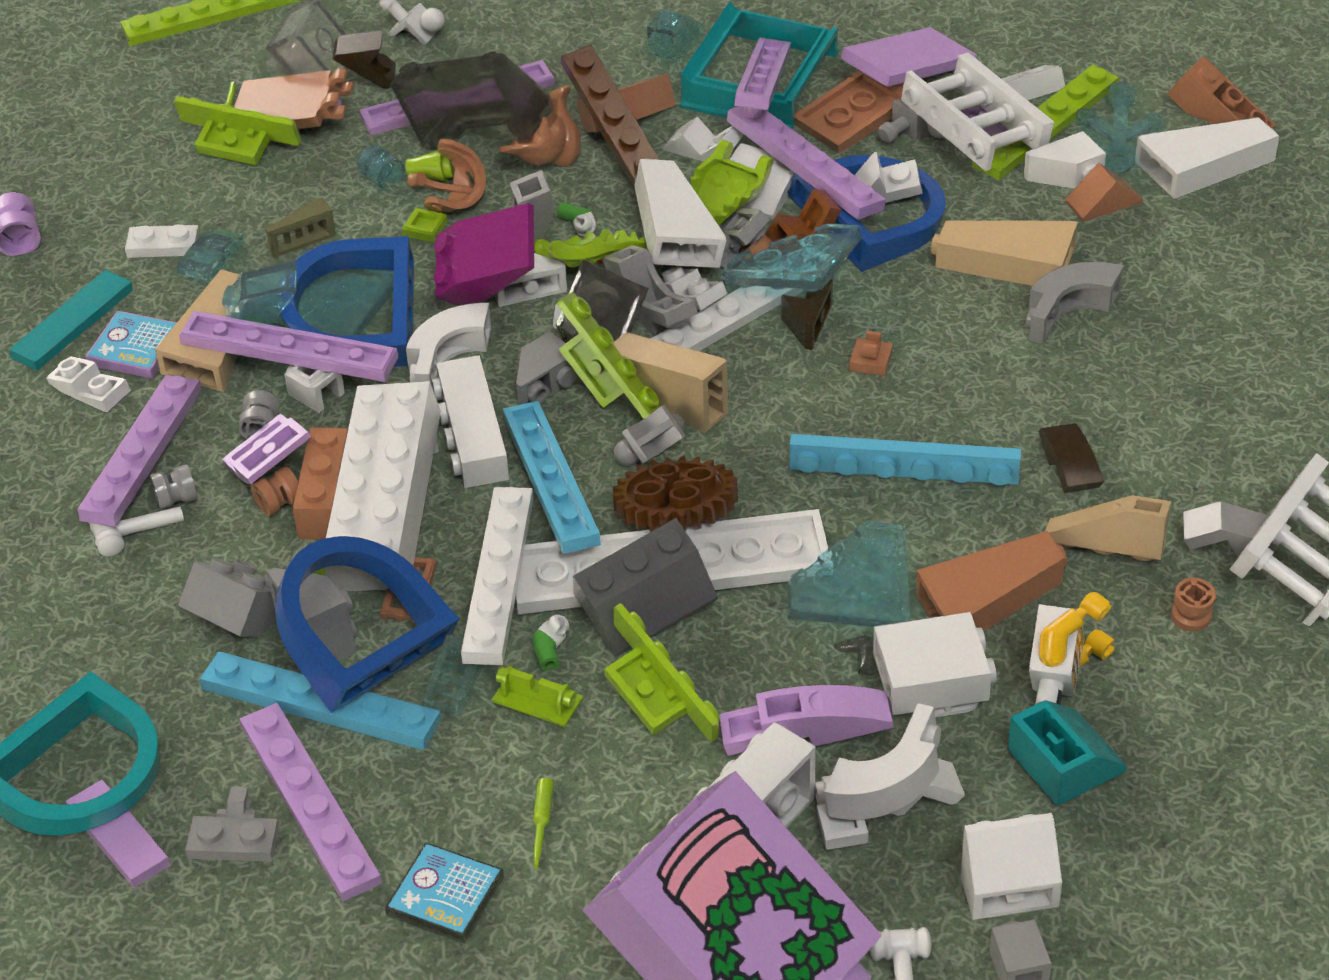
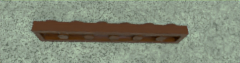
[561,45,659,189]

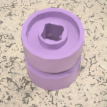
[0,192,41,256]

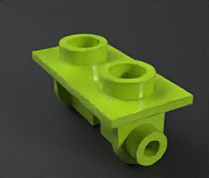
[491,665,583,727]

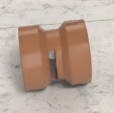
[251,466,298,517]
[1171,577,1216,632]

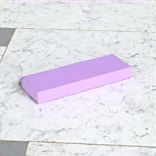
[66,780,170,888]

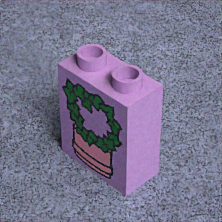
[582,771,882,980]

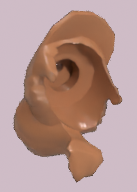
[499,85,581,166]

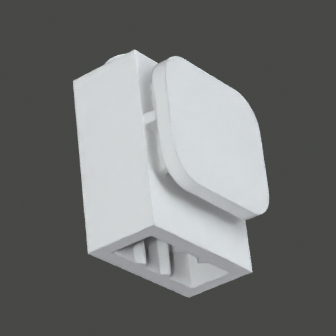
[873,612,996,717]

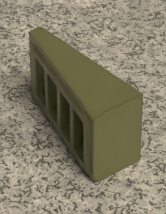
[266,197,336,258]

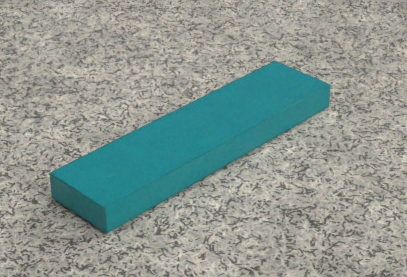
[9,270,133,371]

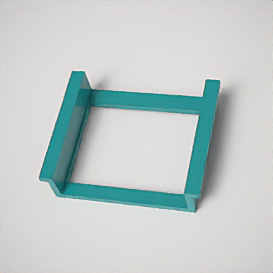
[679,1,840,129]

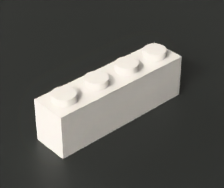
[431,355,509,488]

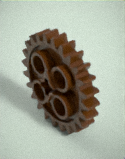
[613,456,738,532]

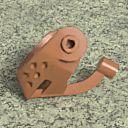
[407,139,486,213]

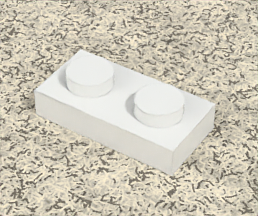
[125,224,199,258]

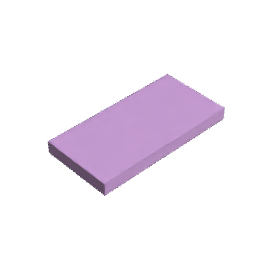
[841,27,977,87]

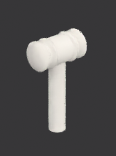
[88,506,184,557]
[869,927,932,980]

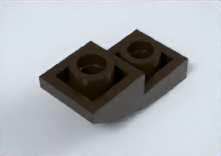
[1038,423,1104,493]

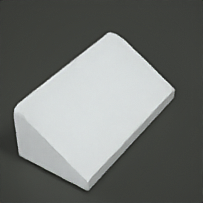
[1001,65,1065,100]

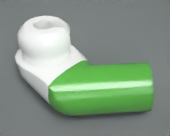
[557,202,597,236]
[532,615,569,671]

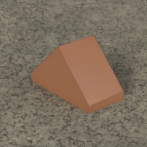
[1065,162,1143,222]

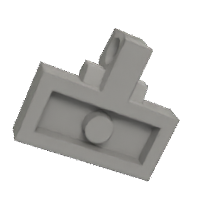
[720,208,770,268]
[185,787,279,862]

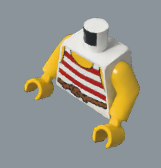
[1029,592,1114,705]

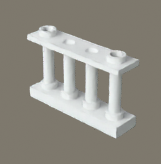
[901,52,1054,171]
[1229,453,1329,626]

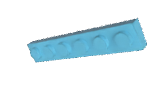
[502,401,601,554]
[790,434,1021,485]
[200,651,441,750]

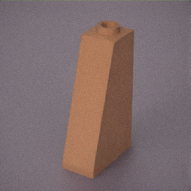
[915,531,1067,631]

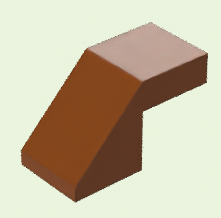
[765,188,841,262]

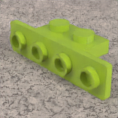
[174,96,302,166]
[557,292,661,419]
[604,603,720,742]

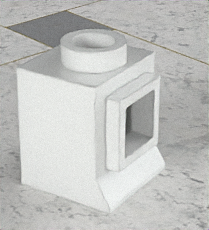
[284,365,345,413]

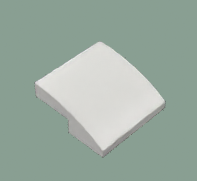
[730,143,794,219]

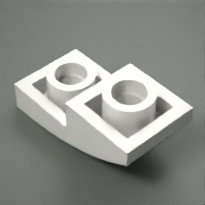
[661,266,727,310]
[46,356,131,412]

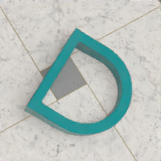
[0,671,160,835]

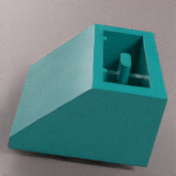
[1008,700,1127,806]

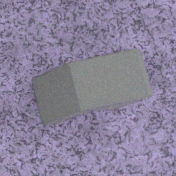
[1183,501,1277,557]

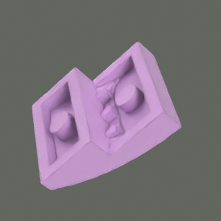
[222,413,311,484]

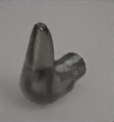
[834,635,876,676]

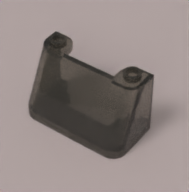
[390,51,554,150]

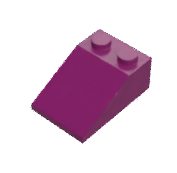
[434,203,534,306]

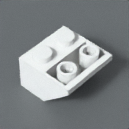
[960,813,1062,920]

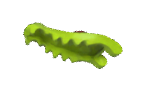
[690,139,774,226]
[534,229,647,267]

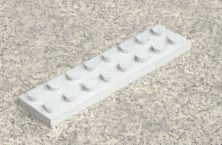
[516,509,833,615]

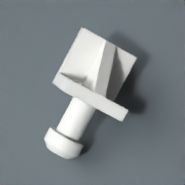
[380,0,445,44]

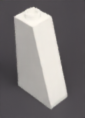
[1135,117,1279,199]
[634,159,726,268]

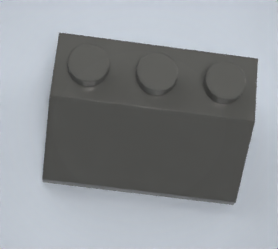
[573,518,718,657]

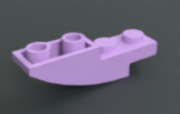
[719,685,894,756]

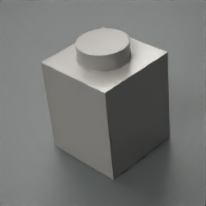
[989,919,1051,980]

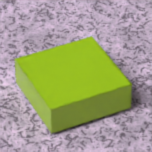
[402,208,448,242]

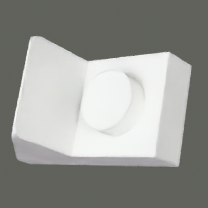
[854,152,923,203]

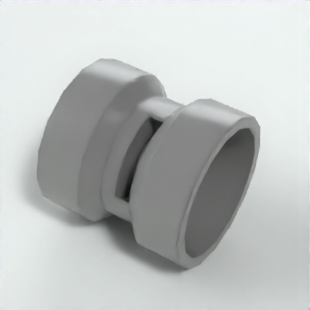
[238,390,280,439]
[150,464,198,511]

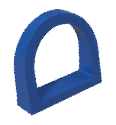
[788,155,946,272]
[278,236,414,367]
[275,536,460,713]

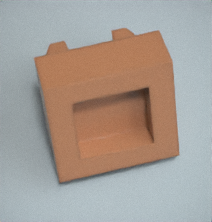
[849,331,893,376]

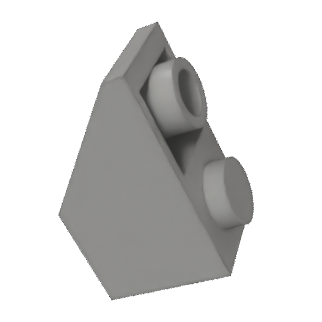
[516,331,580,405]

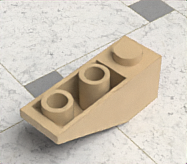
[1045,495,1171,561]

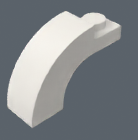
[406,303,492,388]
[824,703,941,820]

